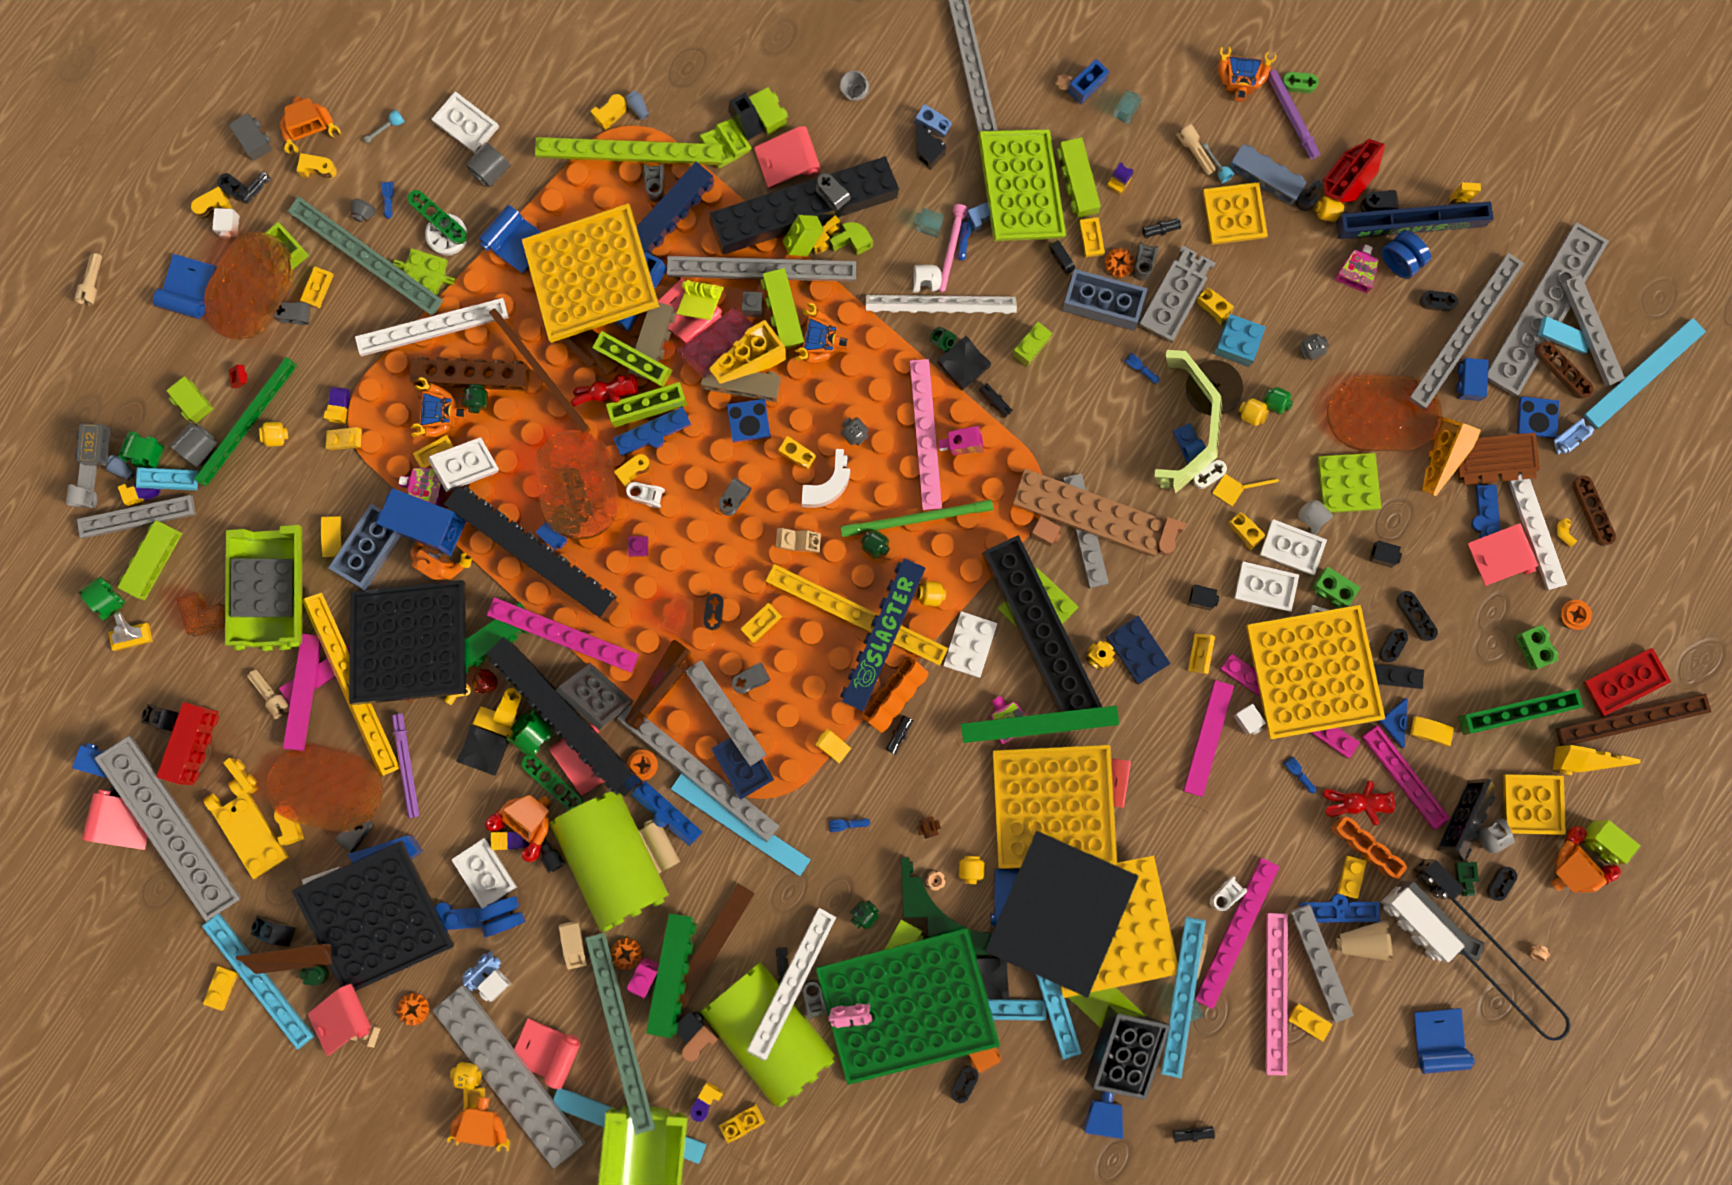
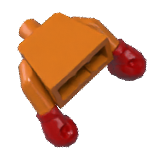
[485,795,551,862]
[1551,826,1621,893]

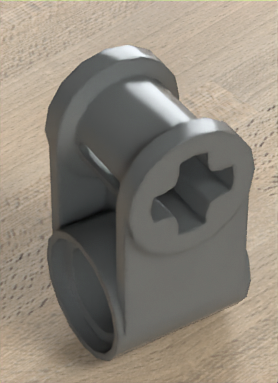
[644,164,664,202]
[816,173,851,211]
[1133,242,1158,281]
[271,302,310,325]
[719,478,752,516]
[732,662,771,694]
[335,816,373,853]
[803,980,828,1020]

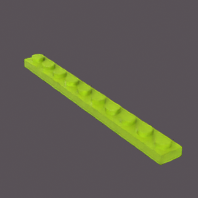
[535,137,723,165]

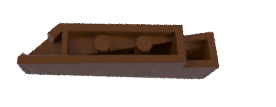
[561,329,621,375]
[625,640,691,730]
[235,944,332,974]

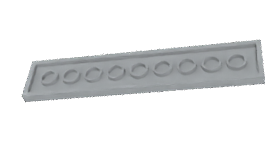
[1488,222,1609,397]
[95,736,242,921]
[432,985,586,1169]

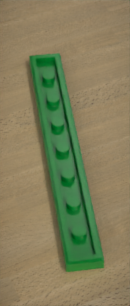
[194,357,297,486]
[961,705,1119,743]

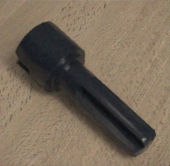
[1296,179,1323,211]
[540,838,565,873]

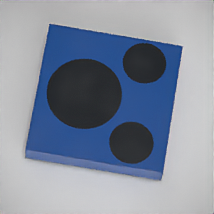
[1517,396,1559,439]
[727,399,771,443]

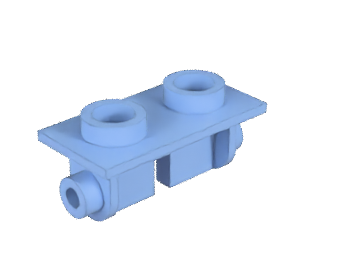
[1554,418,1594,455]
[462,951,502,991]

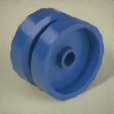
[1381,230,1431,279]
[475,896,526,938]

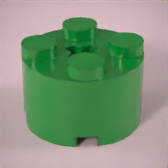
[118,431,165,468]
[77,576,126,621]
[507,710,553,756]

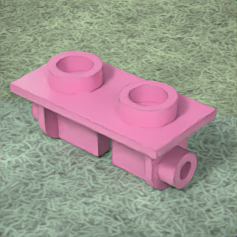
[829,1004,872,1028]

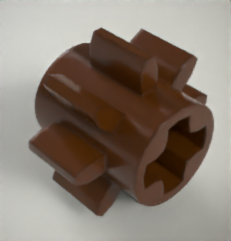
[916,816,941,839]

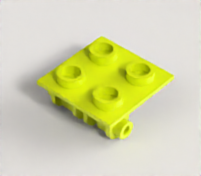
[677,280,723,320]

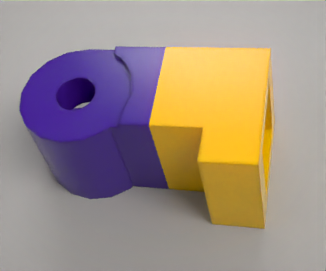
[1107,162,1134,195]
[323,387,350,424]
[118,484,161,507]
[491,832,529,850]
[690,1081,724,1122]

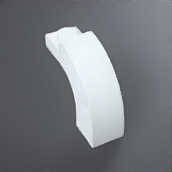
[802,449,850,508]

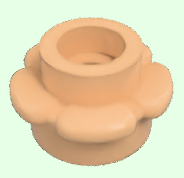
[1056,75,1073,90]
[926,871,945,891]
[1530,945,1550,962]

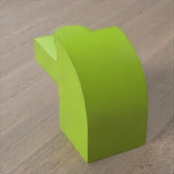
[830,222,873,255]

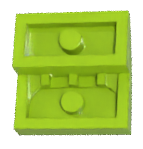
[699,118,751,169]

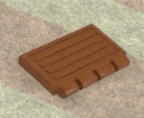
[1458,432,1540,485]

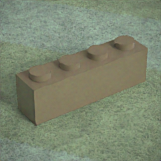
[628,302,677,382]
[701,361,781,403]

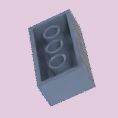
[1063,269,1148,331]
[328,504,402,590]

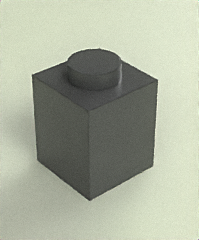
[742,292,763,318]

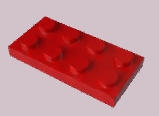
[1583,648,1671,717]

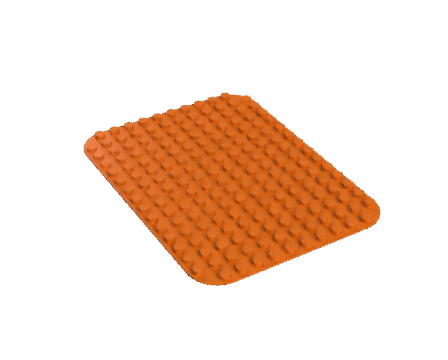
[348,126,1042,799]

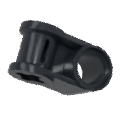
[1360,190,1399,212]

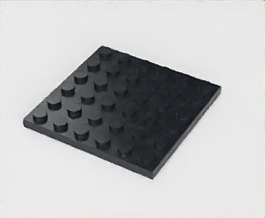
[349,580,466,705]
[292,841,454,991]

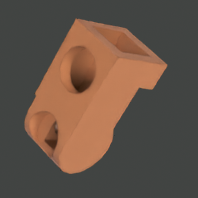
[1158,517,1186,556]
[682,1024,719,1062]

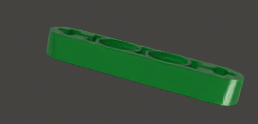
[407,190,467,245]
[522,755,583,810]

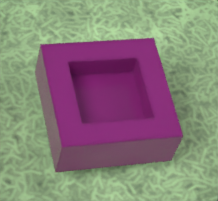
[628,536,649,557]

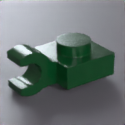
[1455,862,1479,897]

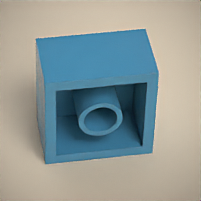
[1214,314,1266,367]

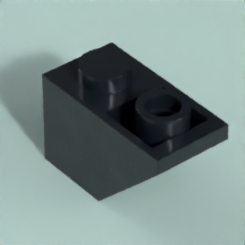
[728,93,763,141]
[916,124,946,170]
[141,704,179,731]
[251,915,295,947]

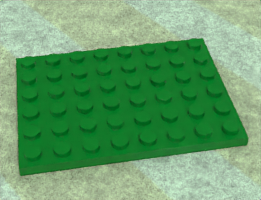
[816,927,1001,1085]

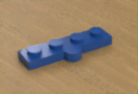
[613,407,691,456]
[1471,485,1501,538]
[631,781,703,847]
[1299,894,1380,922]
[436,902,484,930]

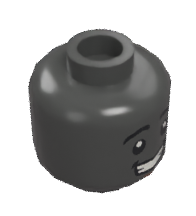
[1299,333,1329,361]
[840,417,868,446]

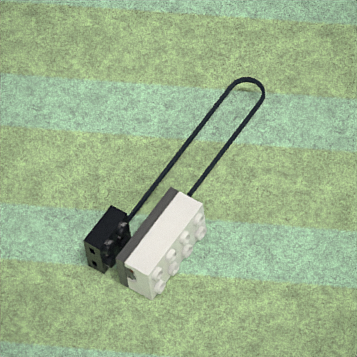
[1380,859,1570,1041]

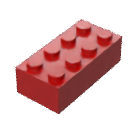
[156,702,219,786]

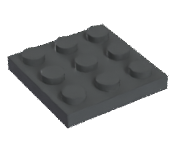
[231,559,292,618]
[556,663,633,730]

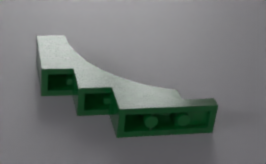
[901,857,992,955]

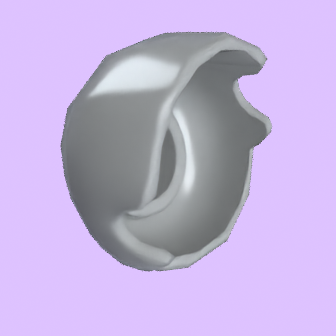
[840,70,869,102]

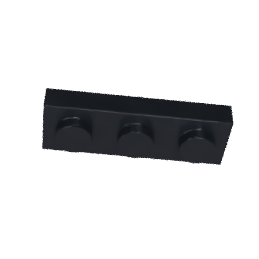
[1374,664,1424,689]

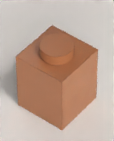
[1030,516,1062,546]

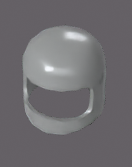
[1298,500,1334,535]
[1478,818,1515,854]

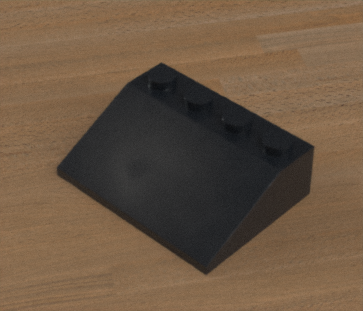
[1437,778,1496,861]
[1084,1005,1171,1100]

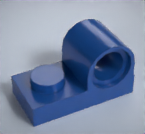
[1172,423,1206,465]

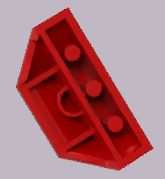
[1323,139,1385,203]

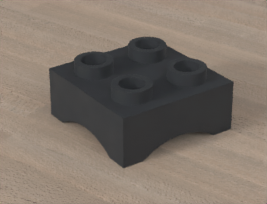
[937,336,991,391]
[456,725,509,776]
[977,957,1009,999]

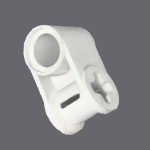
[626,482,665,508]
[1209,875,1247,911]

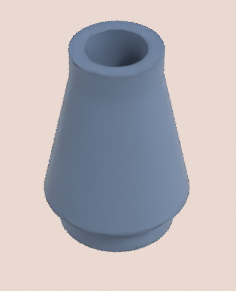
[625,91,650,120]
[104,454,135,481]

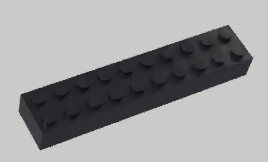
[710,156,899,255]
[444,486,619,622]
[981,535,1102,712]
[487,637,641,797]

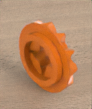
[1105,247,1135,278]
[1560,600,1592,630]
[627,750,658,781]
[610,938,642,970]
[397,993,429,1026]

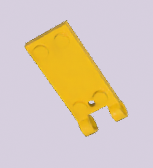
[203,779,289,879]

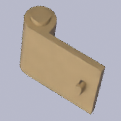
[639,819,681,873]

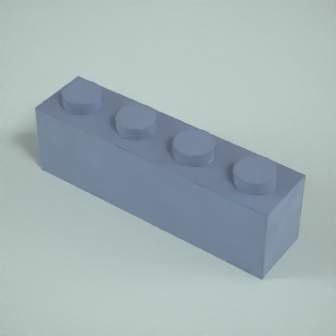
[1229,144,1307,206]

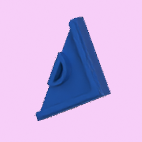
[1378,698,1408,748]

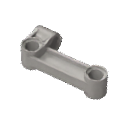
[66,463,97,508]

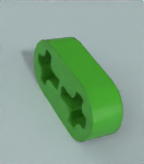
[1282,72,1319,93]

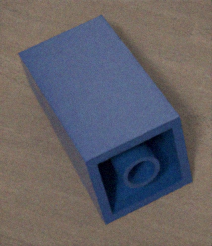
[376,488,466,556]

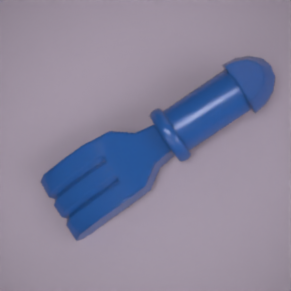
[381,182,394,219]
[958,221,972,261]
[1124,353,1159,384]
[1283,756,1316,793]
[829,818,870,832]

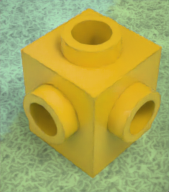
[1085,641,1115,670]

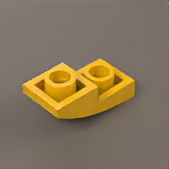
[813,215,840,255]
[321,516,343,557]
[472,706,517,738]
[1410,716,1454,747]
[816,729,851,764]
[719,1104,766,1143]

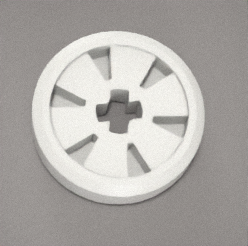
[425,214,468,256]

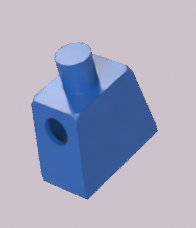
[1083,1091,1123,1139]

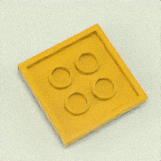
[1203,183,1268,245]
[1503,775,1566,835]

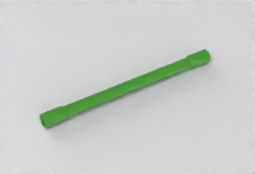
[840,499,993,537]

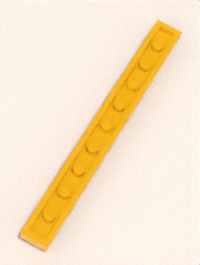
[766,564,948,666]
[302,593,400,777]

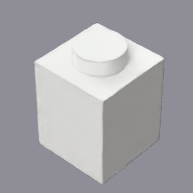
[213,208,239,239]
[1233,704,1266,736]
[477,969,512,1002]

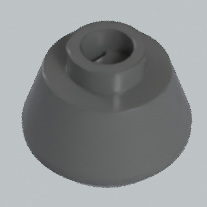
[350,198,376,223]

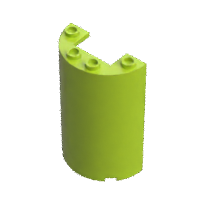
[225,525,302,651]
[549,792,669,933]
[699,961,835,1108]
[599,1106,687,1185]

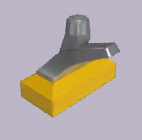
[108,612,153,651]

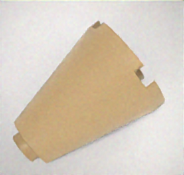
[1336,921,1392,961]

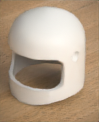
[913,265,942,292]

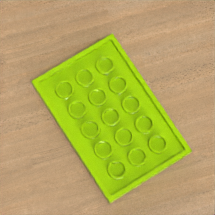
[978,130,1066,241]

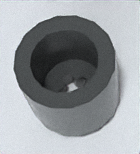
[465,142,511,188]
[170,422,218,467]

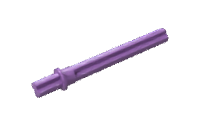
[1268,70,1321,160]
[391,714,419,818]

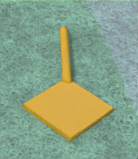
[1212,474,1279,507]

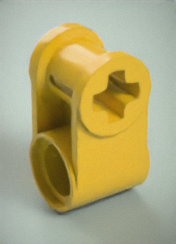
[493,688,522,727]

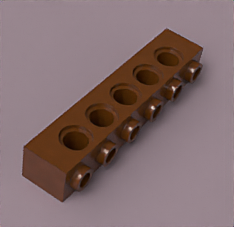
[410,357,529,391]

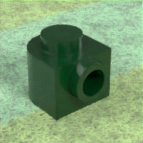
[930,327,957,352]
[300,964,329,986]

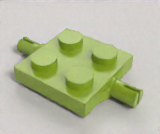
[393,248,456,295]

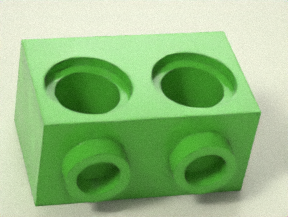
[1312,567,1361,609]
[1515,625,1559,671]

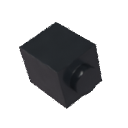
[1369,541,1402,568]
[1188,585,1219,611]
[677,1010,705,1043]

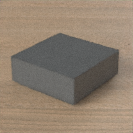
[1458,935,1485,961]

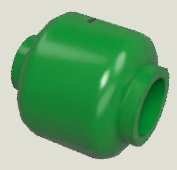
[1263,387,1294,415]

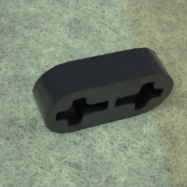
[217,173,248,201]
[1049,240,1075,275]
[1420,291,1458,311]
[704,594,724,631]
[1379,628,1408,663]
[1487,867,1517,901]
[951,1066,979,1103]

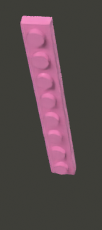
[910,359,942,511]
[1265,913,1288,1075]

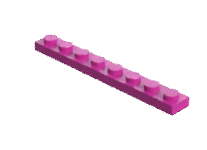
[487,597,639,673]
[1220,653,1360,759]
[1194,858,1280,1009]

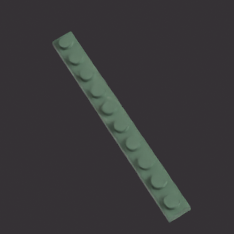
[288,196,444,316]
[585,933,655,1135]

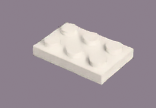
[432,92,499,154]
[428,437,499,492]
[1259,519,1327,576]
[1234,561,1299,613]
[943,612,997,678]
[452,838,517,908]

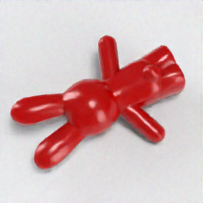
[571,373,639,407]
[1323,780,1395,826]

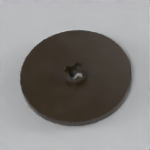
[1186,360,1243,416]

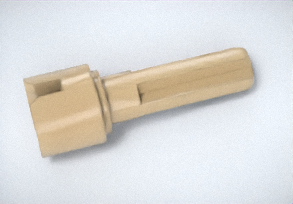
[1177,124,1215,175]
[74,253,102,306]
[247,670,290,719]

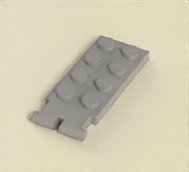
[1139,245,1216,343]

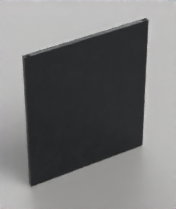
[985,831,1139,998]

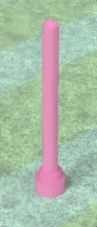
[938,204,968,292]

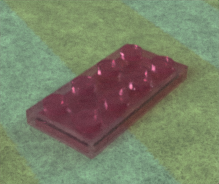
[678,307,754,378]

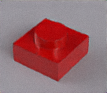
[228,364,247,389]

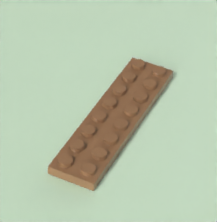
[1012,468,1166,557]

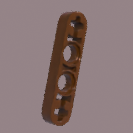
[1534,341,1594,399]
[1572,475,1616,546]

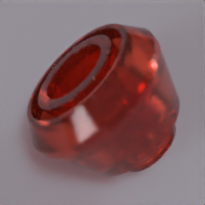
[472,669,497,694]

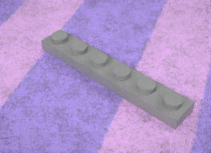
[1562,275,1625,387]
[1063,474,1109,589]
[77,495,196,539]
[685,660,767,766]
[1290,904,1354,1023]

